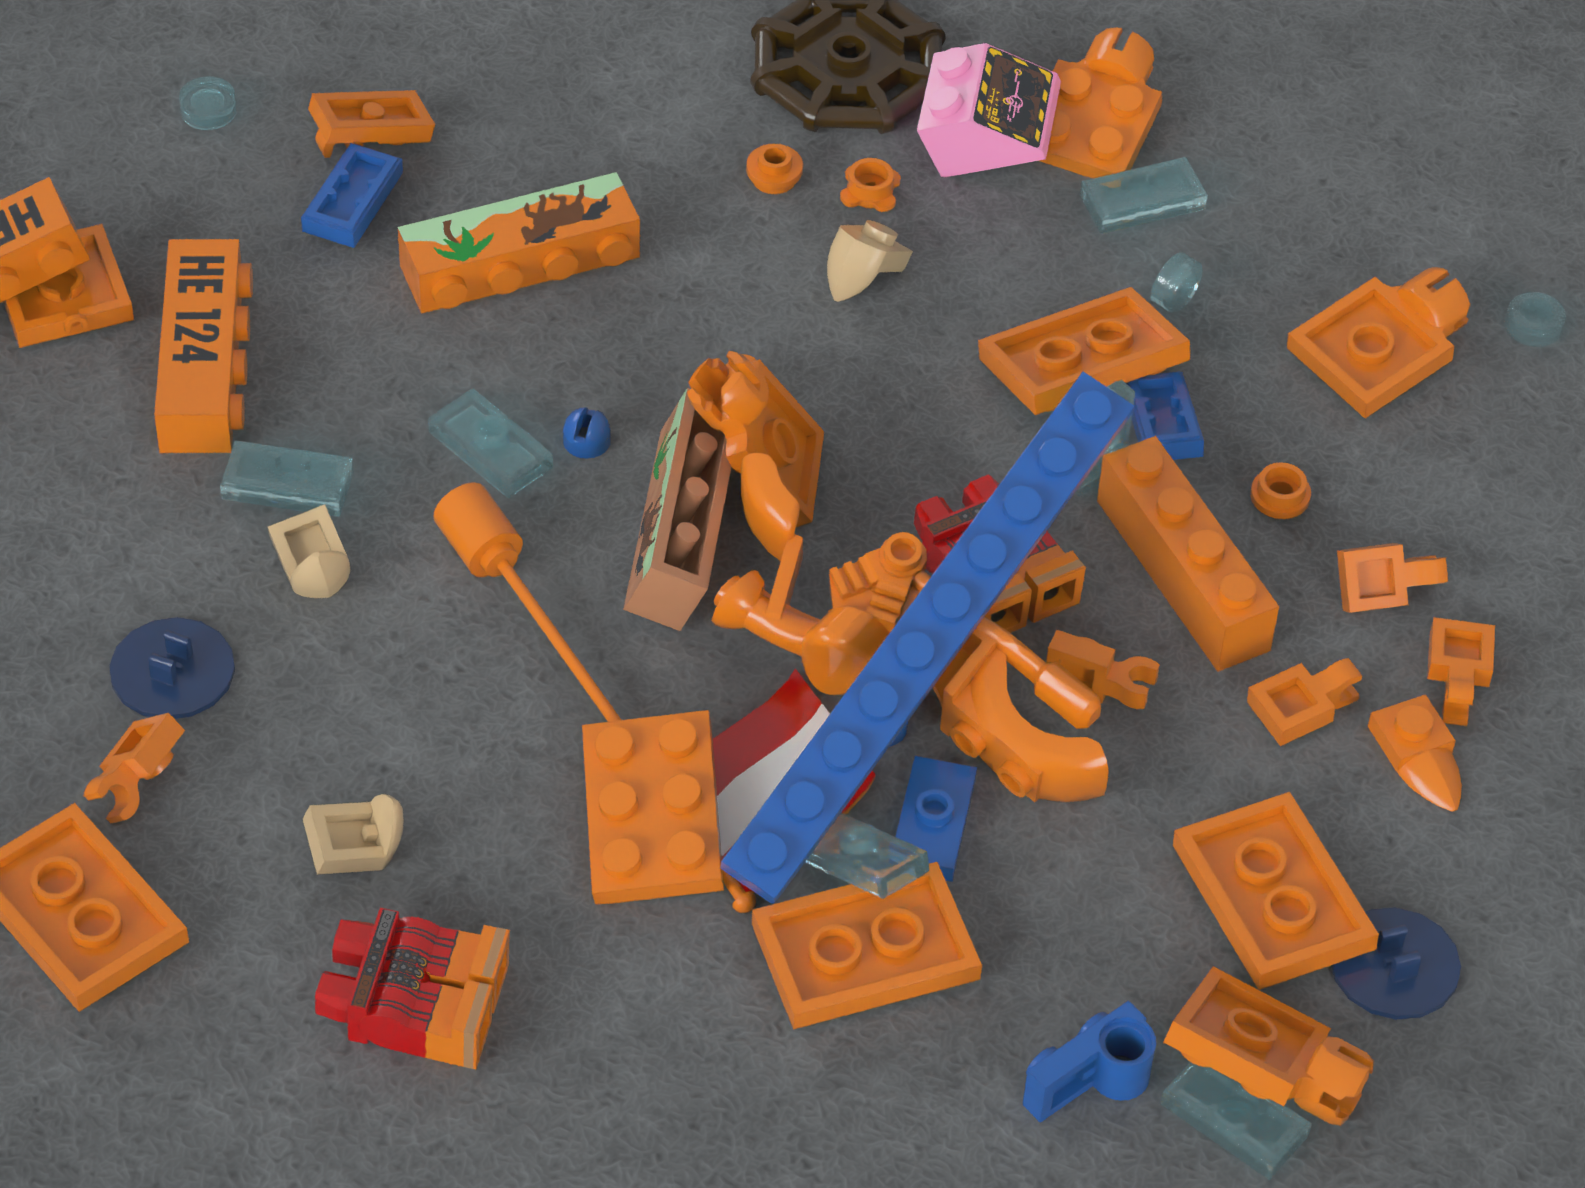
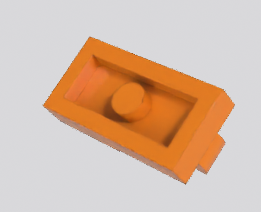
[308,90,435,158]

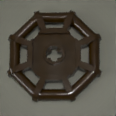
[750,0,946,134]

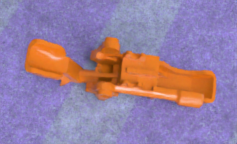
[711,453,1109,802]

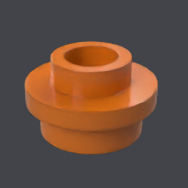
[746,144,803,194]
[1250,462,1311,519]

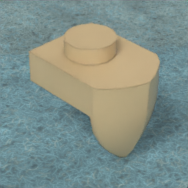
[827,220,913,302]
[268,504,350,598]
[303,794,404,875]

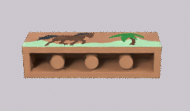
[623,388,731,631]

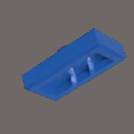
[301,143,403,248]
[1124,371,1204,460]
[889,756,977,882]

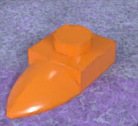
[1368,694,1462,812]

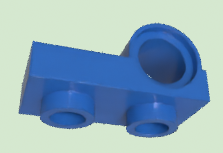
[1023,1000,1156,1123]

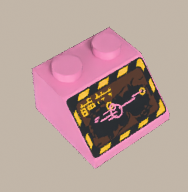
[917,43,1061,177]

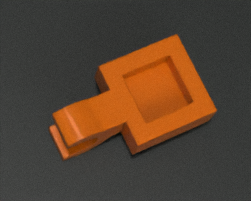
[1337,543,1448,613]
[1427,617,1495,726]
[1046,630,1160,709]
[1247,658,1362,746]
[84,713,185,824]

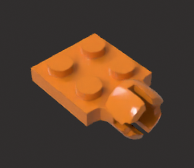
[1039,27,1162,188]
[1287,267,1471,419]
[687,351,824,527]
[1164,966,1374,1126]

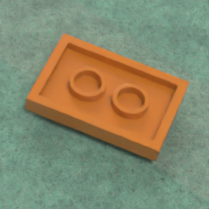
[978,287,1190,415]
[582,710,724,904]
[1173,792,1379,990]
[0,803,189,1012]
[752,862,982,1030]

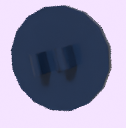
[109,617,235,719]
[1331,907,1461,1020]

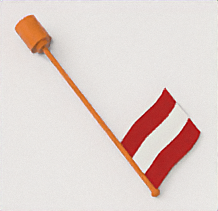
[433,482,876,913]

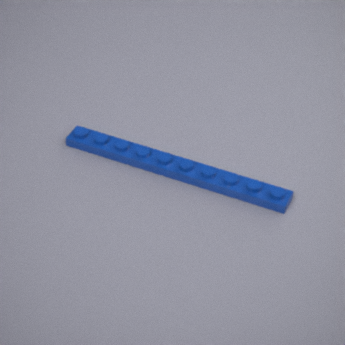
[720,372,1135,904]

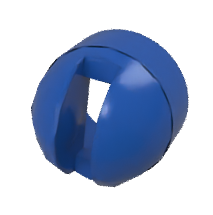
[563,407,611,459]

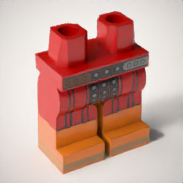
[914,474,1086,633]
[315,907,510,1070]

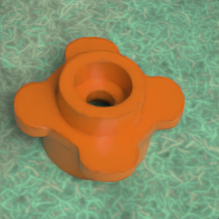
[840,158,901,212]

